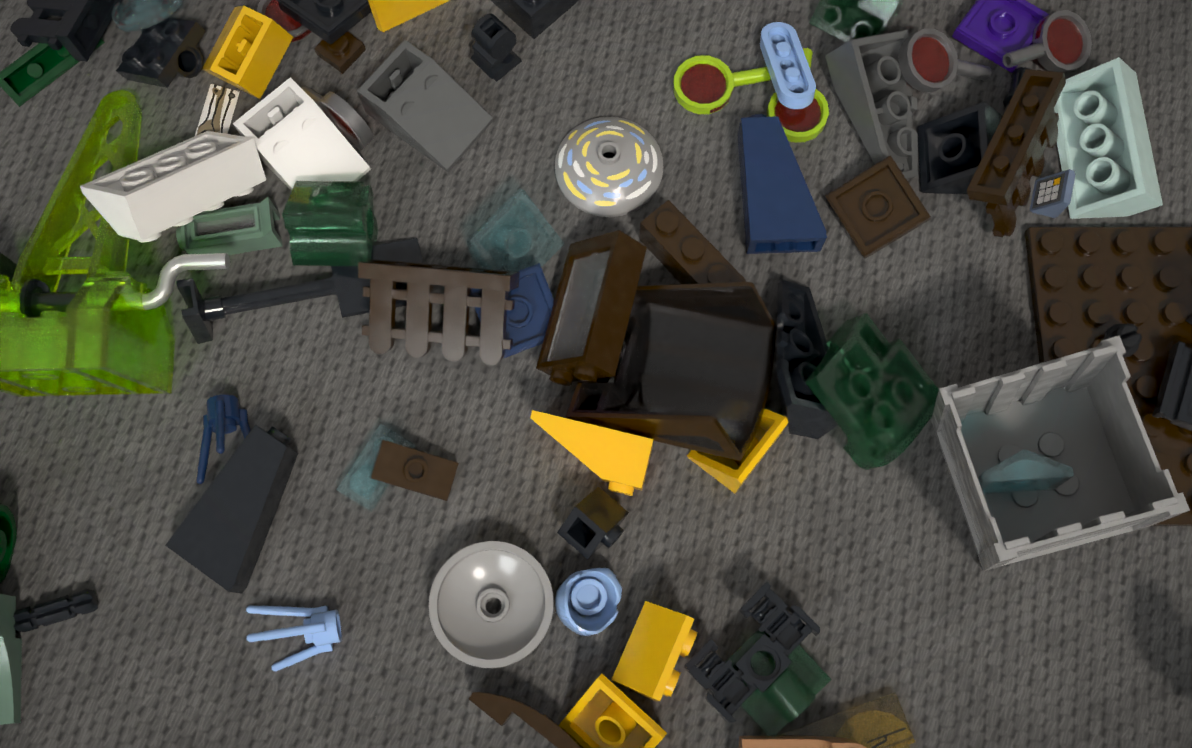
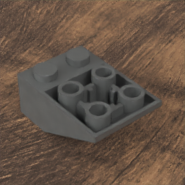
[357,40,494,172]

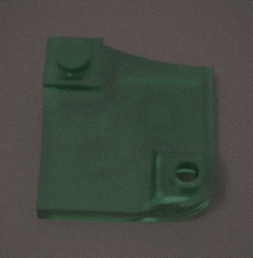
[805,313,939,470]

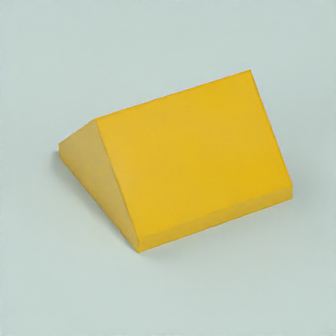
[687,401,788,493]
[559,673,667,748]

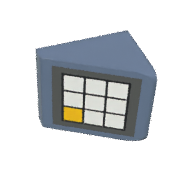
[1030,169,1076,218]

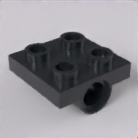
[116,16,206,88]

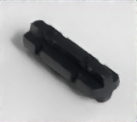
[13,589,98,632]

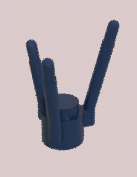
[196,395,251,484]

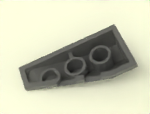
[825,30,918,180]

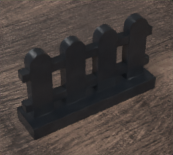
[10,0,122,62]

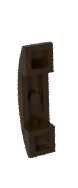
[468,692,583,748]

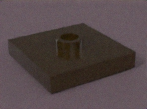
[825,155,931,259]

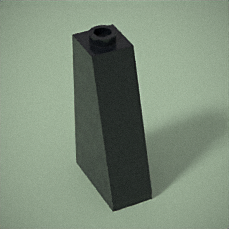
[165,425,299,594]

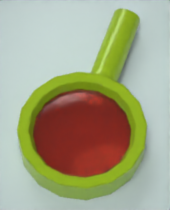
[767,48,829,143]
[673,55,771,114]

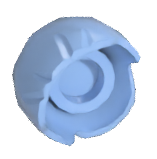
[555,568,622,636]

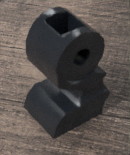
[470,13,522,82]

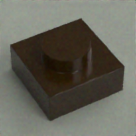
[314,32,366,74]

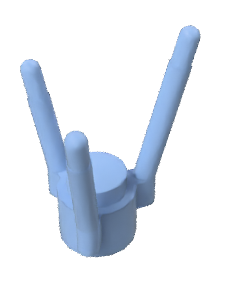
[246,605,342,671]

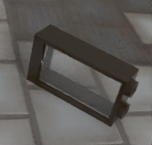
[536,230,647,386]

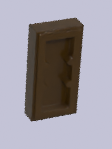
[369,440,459,501]

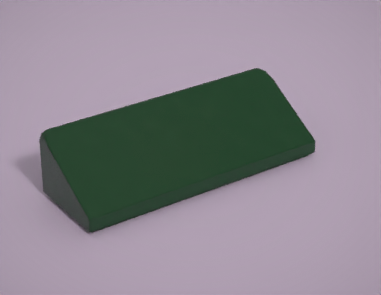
[0,39,105,107]

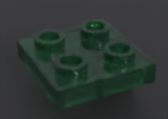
[725,630,832,736]

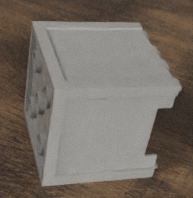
[931,335,1190,571]

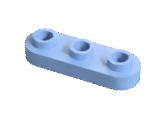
[760,22,816,109]

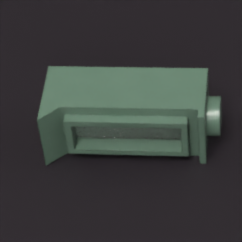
[176,197,283,255]

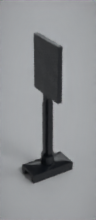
[176,238,423,344]

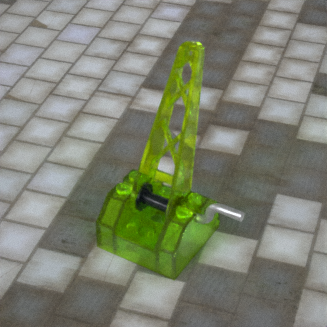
[0,90,230,397]

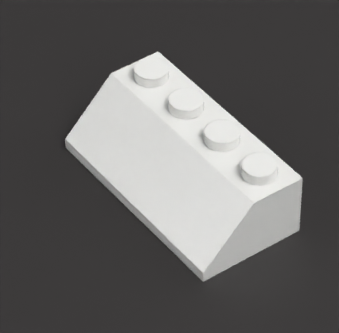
[80,131,266,243]

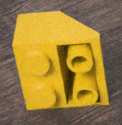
[202,5,293,99]
[611,601,698,702]

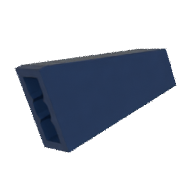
[738,114,827,254]

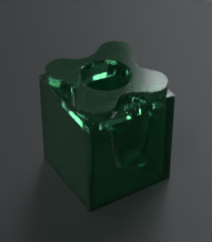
[282,181,378,266]

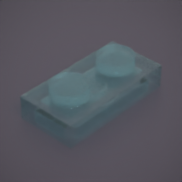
[336,424,415,512]

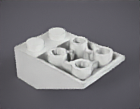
[233,77,371,216]

